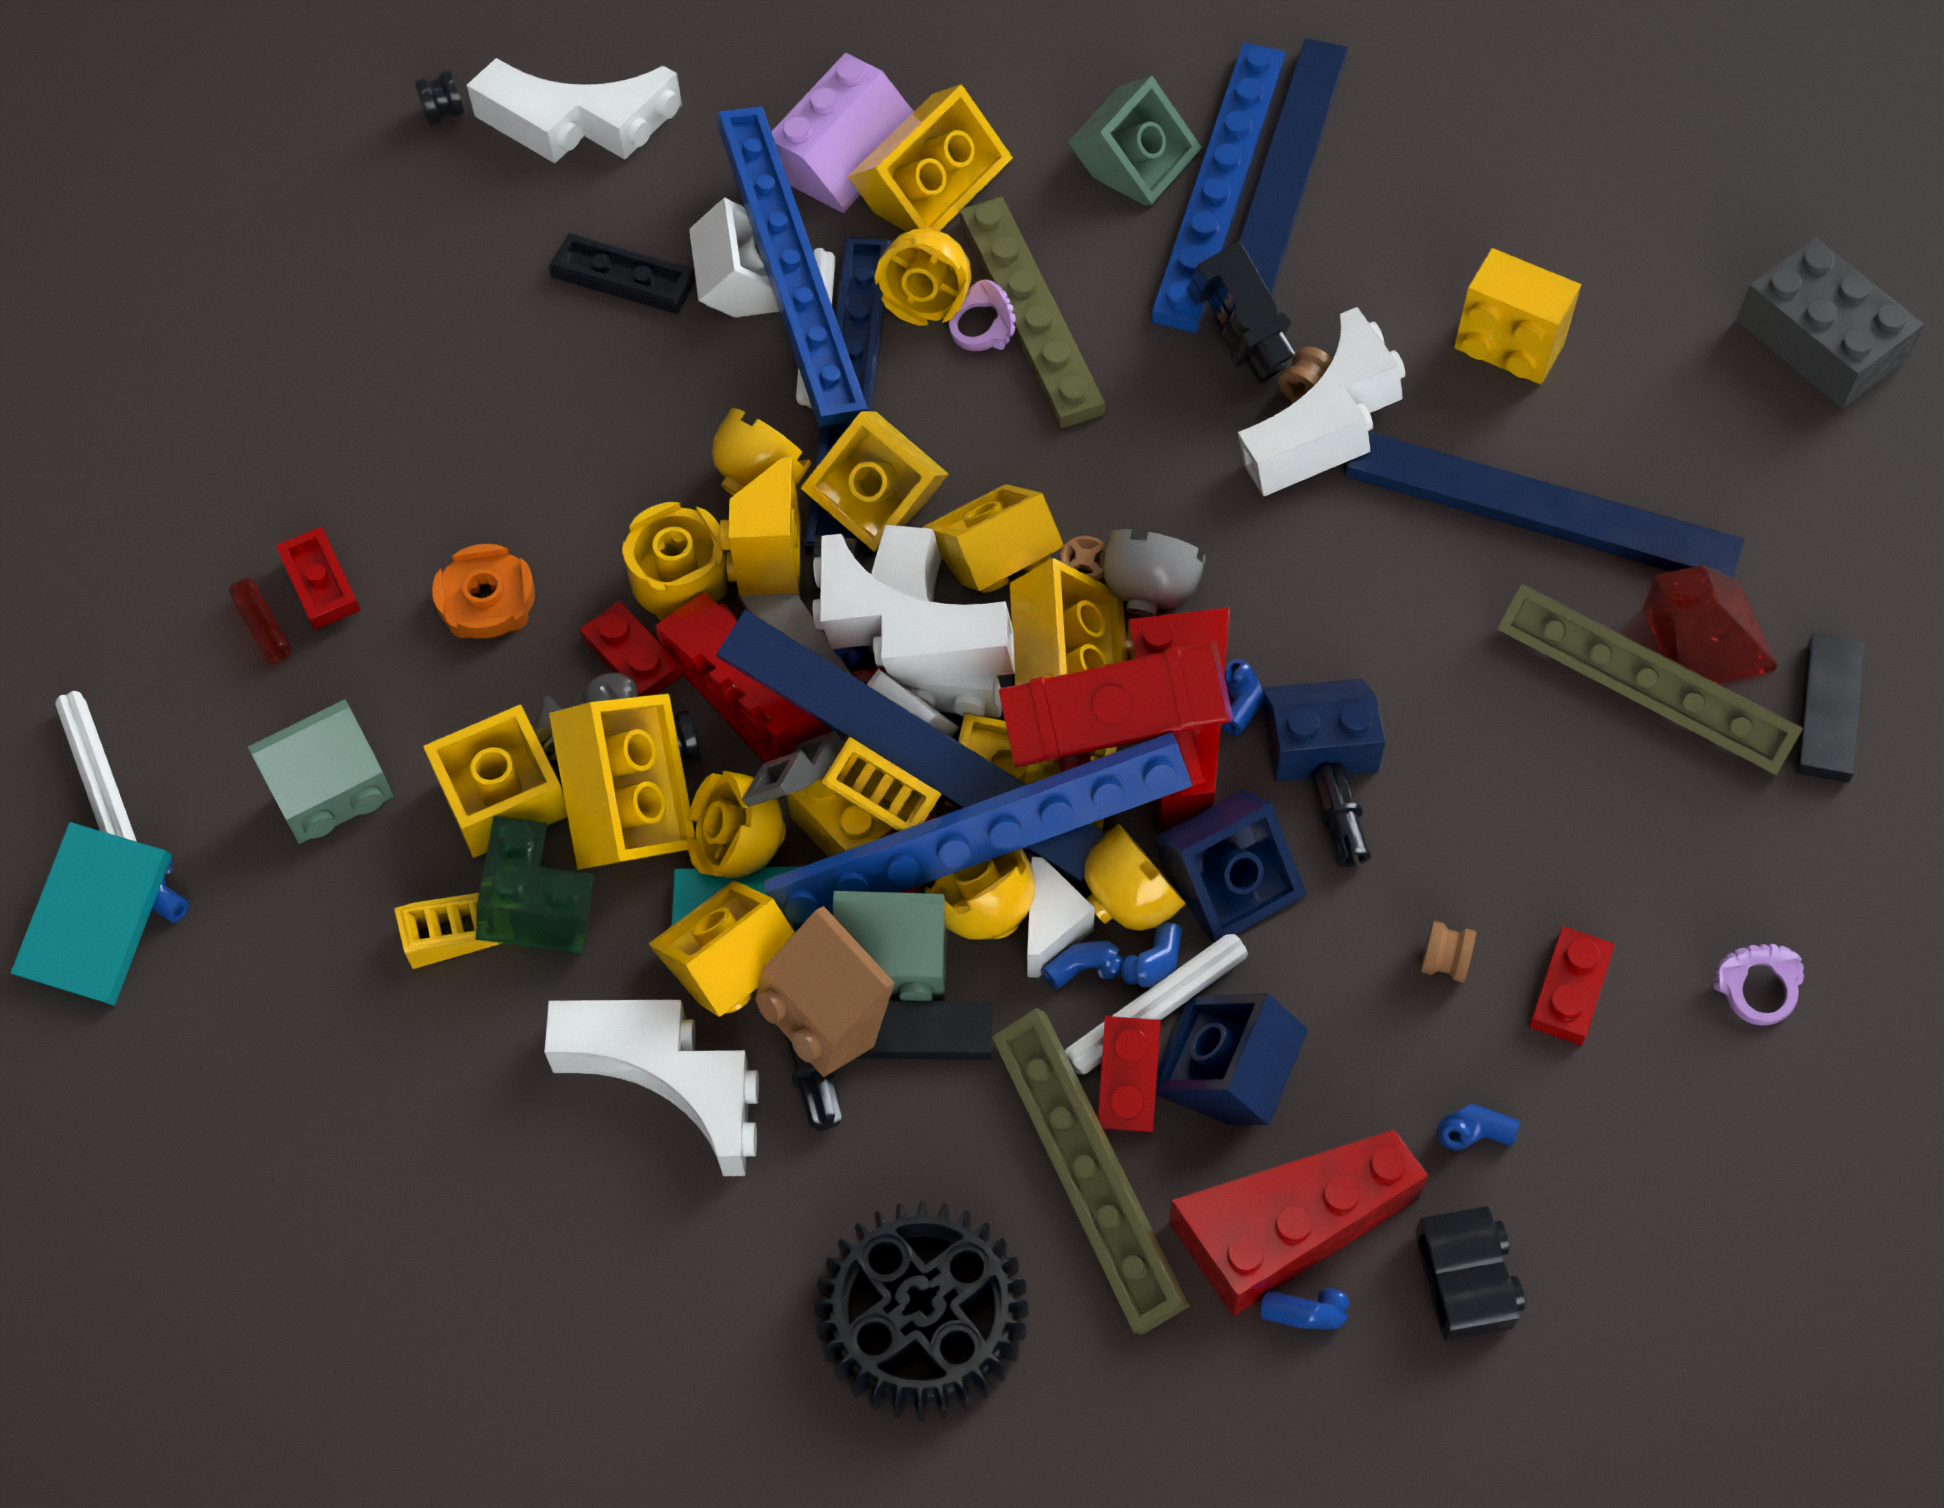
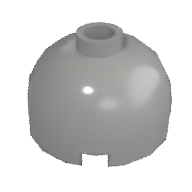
[1102,529,1206,617]

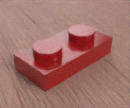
[275,526,361,630]
[579,601,683,697]
[1529,926,1615,1046]
[1098,1016,1161,1132]

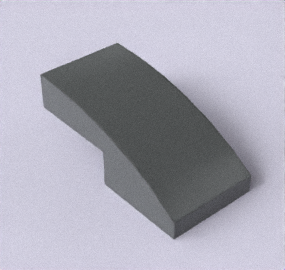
[742,731,845,807]

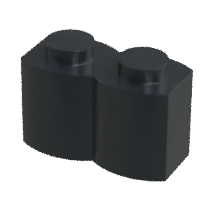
[1415,1206,1525,1341]

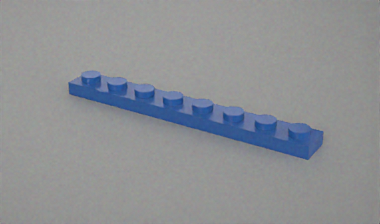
[1151,42,1286,333]
[716,106,868,427]
[764,732,1193,931]

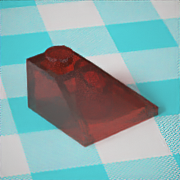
[1643,565,1778,683]

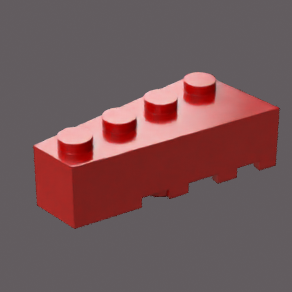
[655,592,831,763]
[1127,607,1230,828]
[1169,1129,1428,1316]

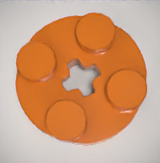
[432,544,535,639]

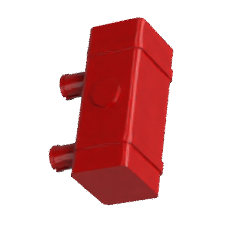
[999,641,1233,785]

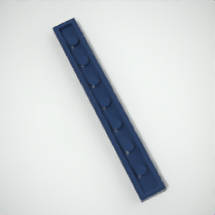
[1239,38,1348,296]
[804,237,892,555]
[1345,431,1745,588]
[716,609,1104,883]

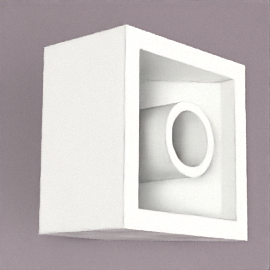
[689,198,780,318]

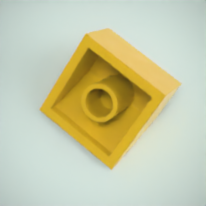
[801,411,949,552]
[720,457,801,602]
[922,484,1064,593]
[648,880,795,1017]

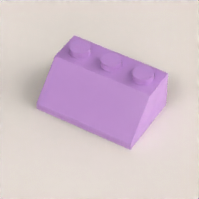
[772,52,914,214]

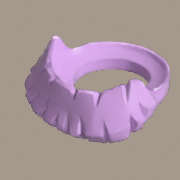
[949,279,1016,352]
[1713,944,1804,1026]

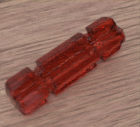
[229,577,291,664]

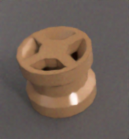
[1278,346,1333,403]
[1060,536,1107,585]
[1421,920,1476,983]

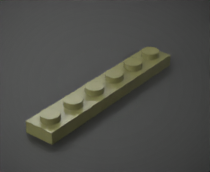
[960,196,1106,429]
[1497,584,1803,775]
[992,1008,1190,1335]

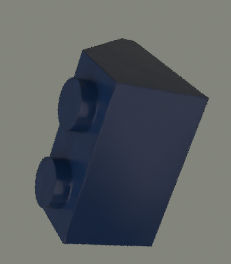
[1261,678,1386,782]
[1154,789,1307,943]
[1156,993,1308,1125]

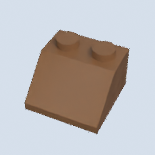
[755,906,895,1077]

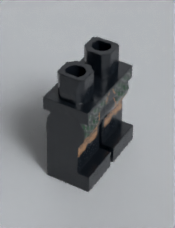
[1186,241,1295,383]

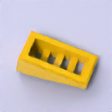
[821,737,941,832]
[394,889,517,969]

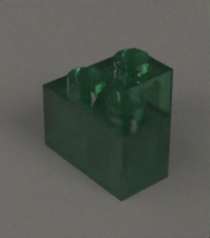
[475,816,594,954]

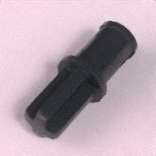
[1315,763,1371,867]
[784,1034,842,1131]

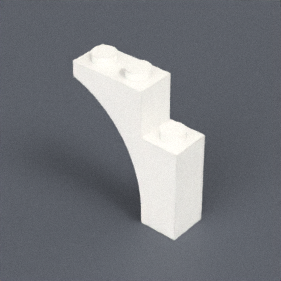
[467,58,682,163]
[1238,307,1406,497]
[866,525,1002,718]
[813,534,1015,685]
[544,1000,759,1176]

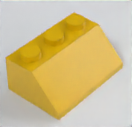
[847,84,1013,232]
[1010,558,1128,685]
[549,694,696,870]

